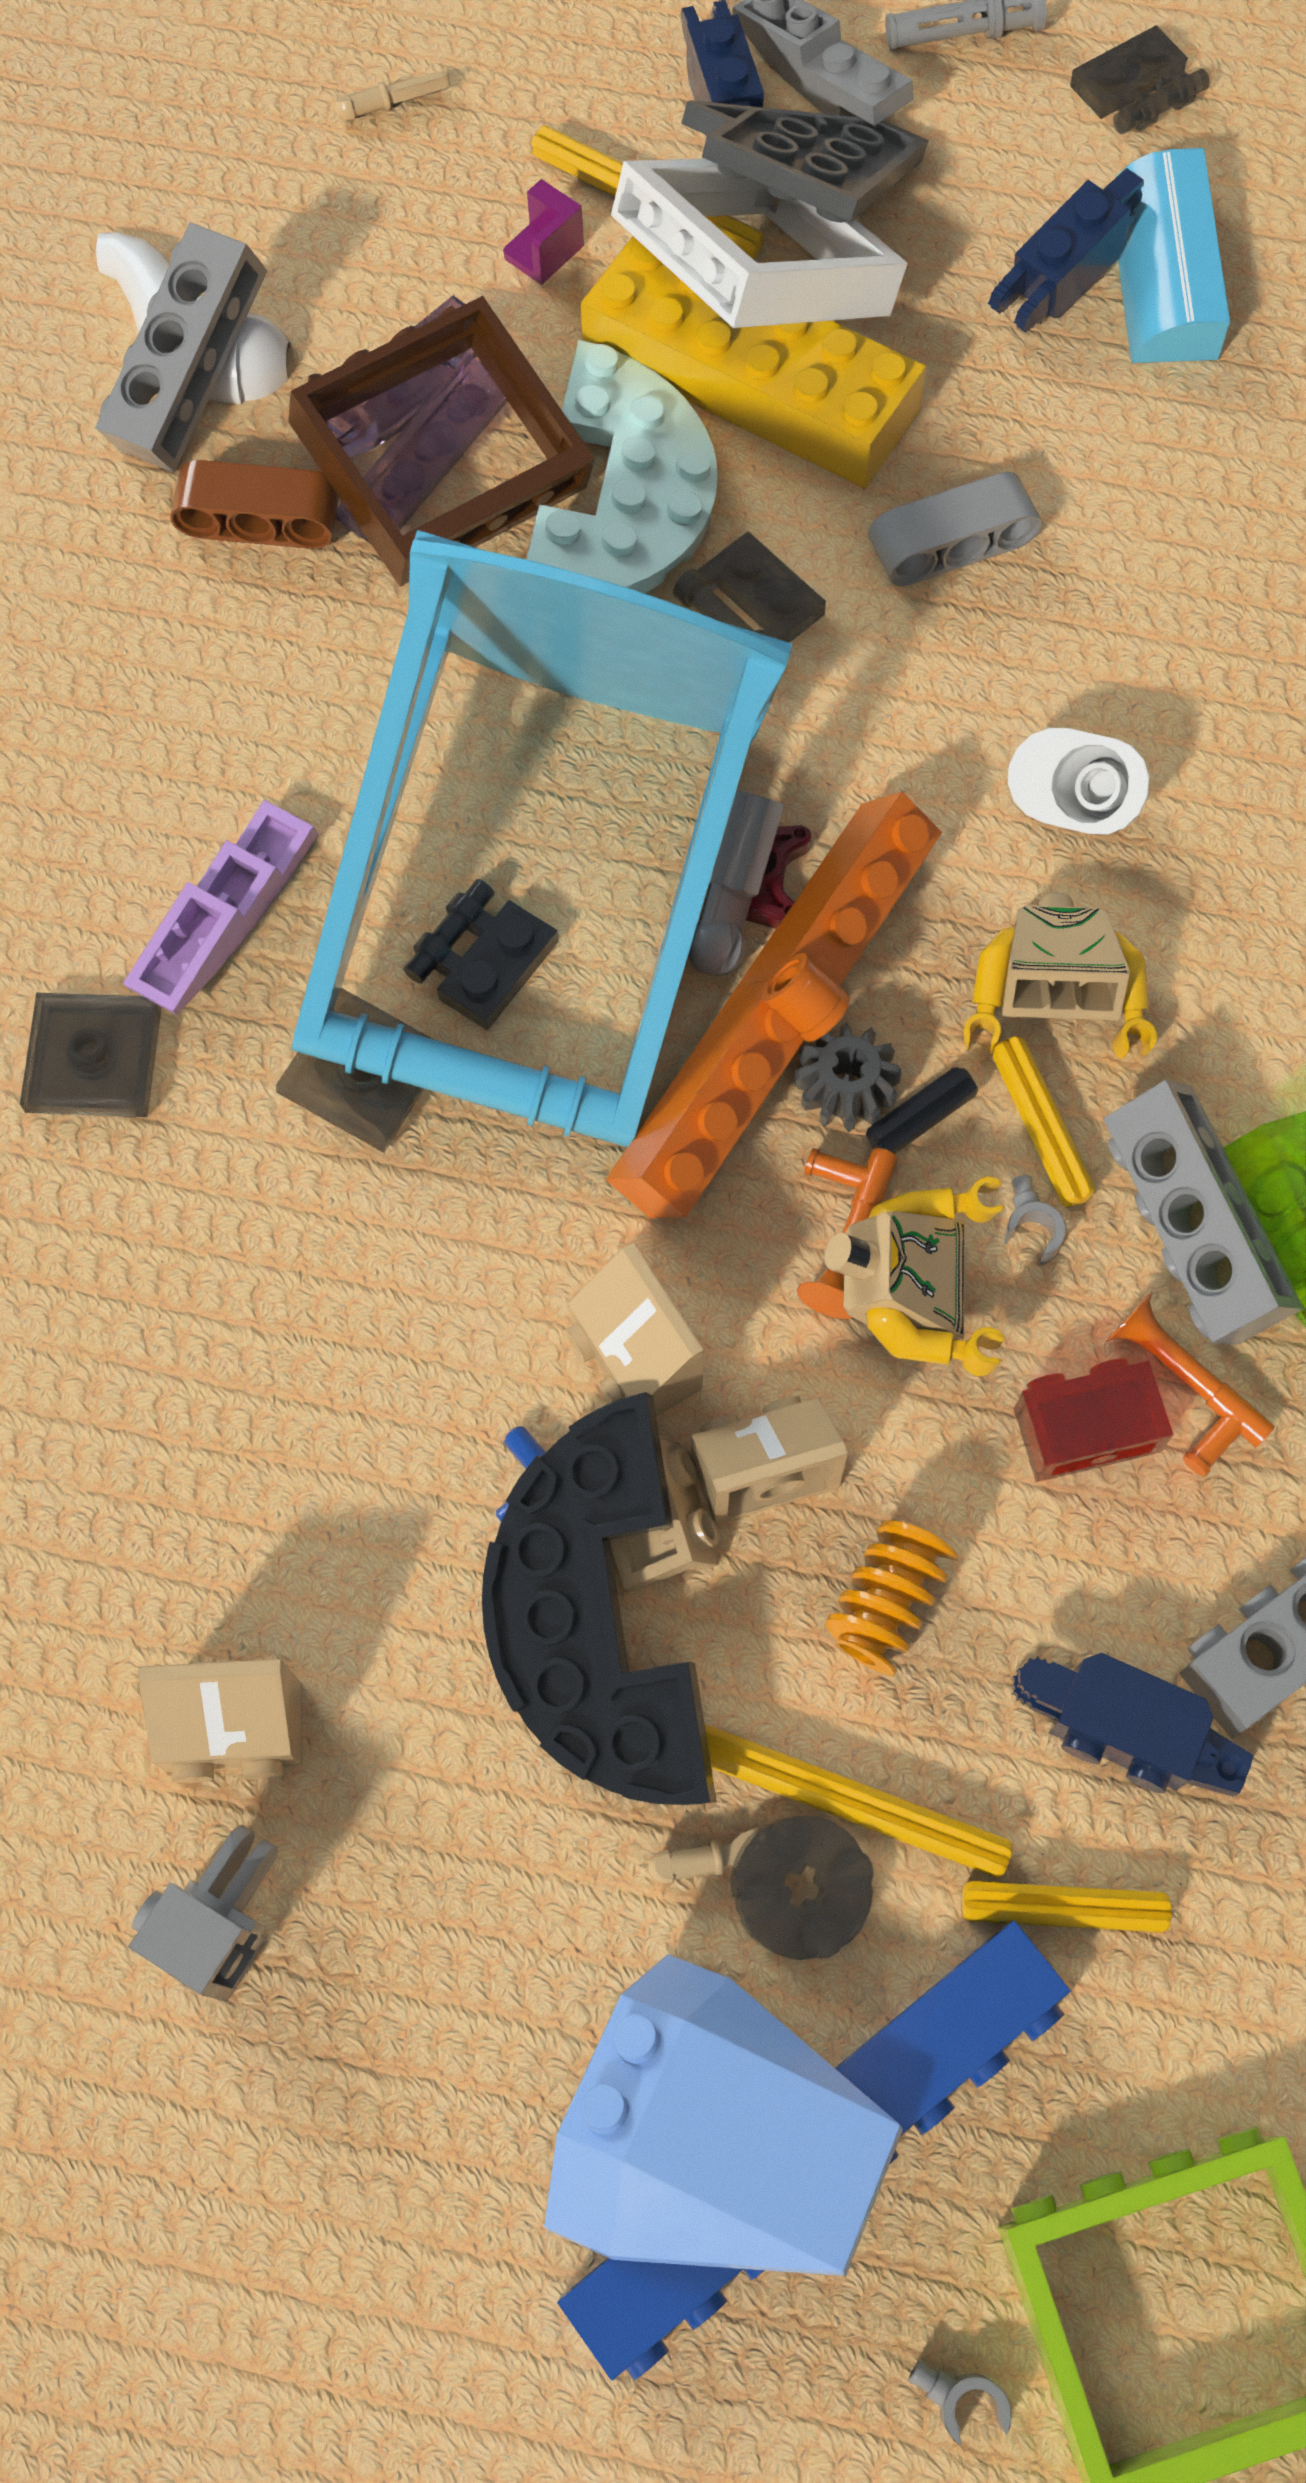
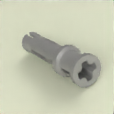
[885,0,1047,50]

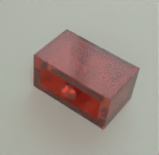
[1014,1358,1173,1483]

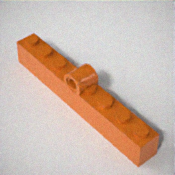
[606,791,942,1218]

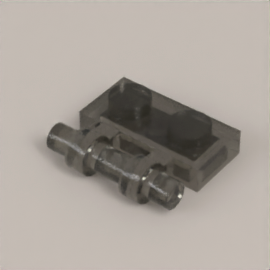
[1070,25,1210,134]

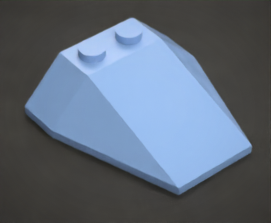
[544,1954,903,2276]

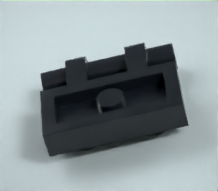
[403,879,559,1031]

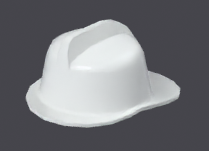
[1008,728,1150,835]

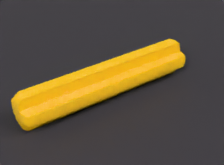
[993,1036,1095,1208]
[961,1881,1172,1933]

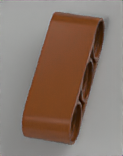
[170,460,340,549]

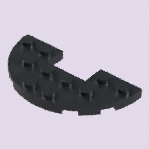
[482,1392,717,1805]

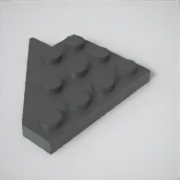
[681,100,929,223]

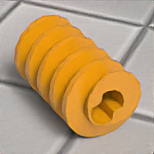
[825,1520,959,1677]

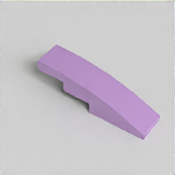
[123,800,319,1015]

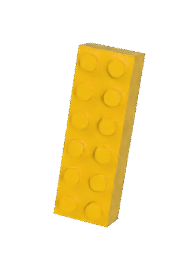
[580,236,926,489]

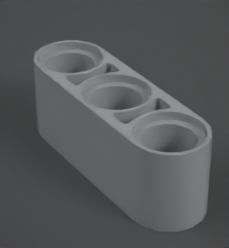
[868,472,1042,586]

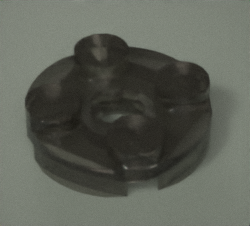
[730,1815,874,1960]

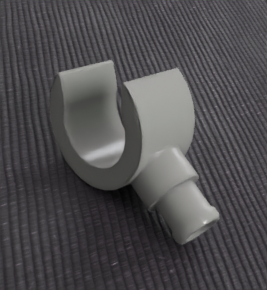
[1004,1175,1066,1266]
[908,2359,1011,2445]

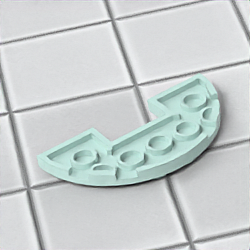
[526,339,718,593]

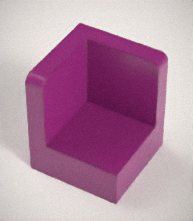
[503,179,584,285]

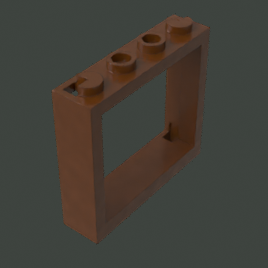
[288,296,596,587]

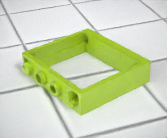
[998,2126,1306,2483]

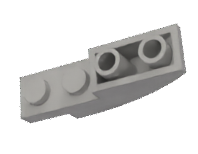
[732,0,914,126]

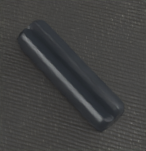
[866,1067,978,1154]

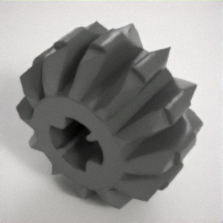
[794,1022,901,1133]

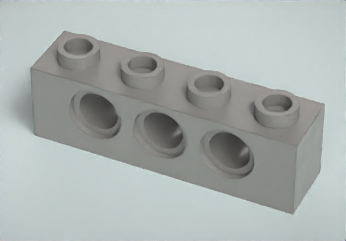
[95,222,268,473]
[1103,1079,1304,1345]
[1179,1558,1306,1739]

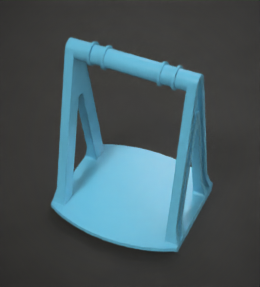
[292,530,792,1147]

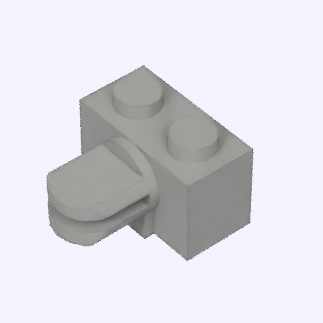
[128,1825,278,2002]

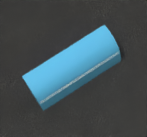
[1116,148,1230,363]

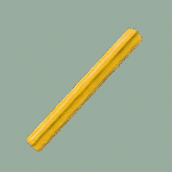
[531,125,764,260]
[704,1723,1013,1877]

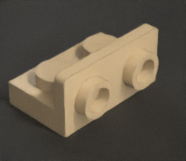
[610,1438,719,1591]

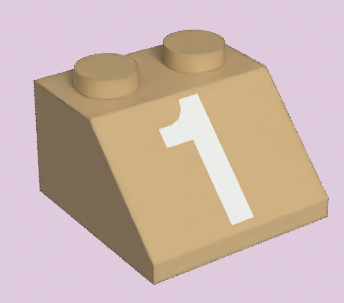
[564,1242,704,1417]
[691,1396,848,1525]
[139,1659,302,1783]

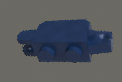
[681,0,764,138]
[988,168,1144,333]
[1011,1652,1254,1797]

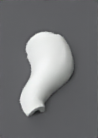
[96,232,291,405]

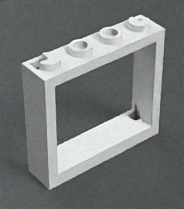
[611,158,908,328]

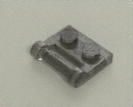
[673,531,826,643]

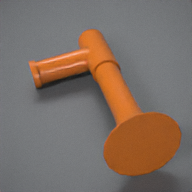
[796,1148,898,1319]
[1106,1291,1275,1477]

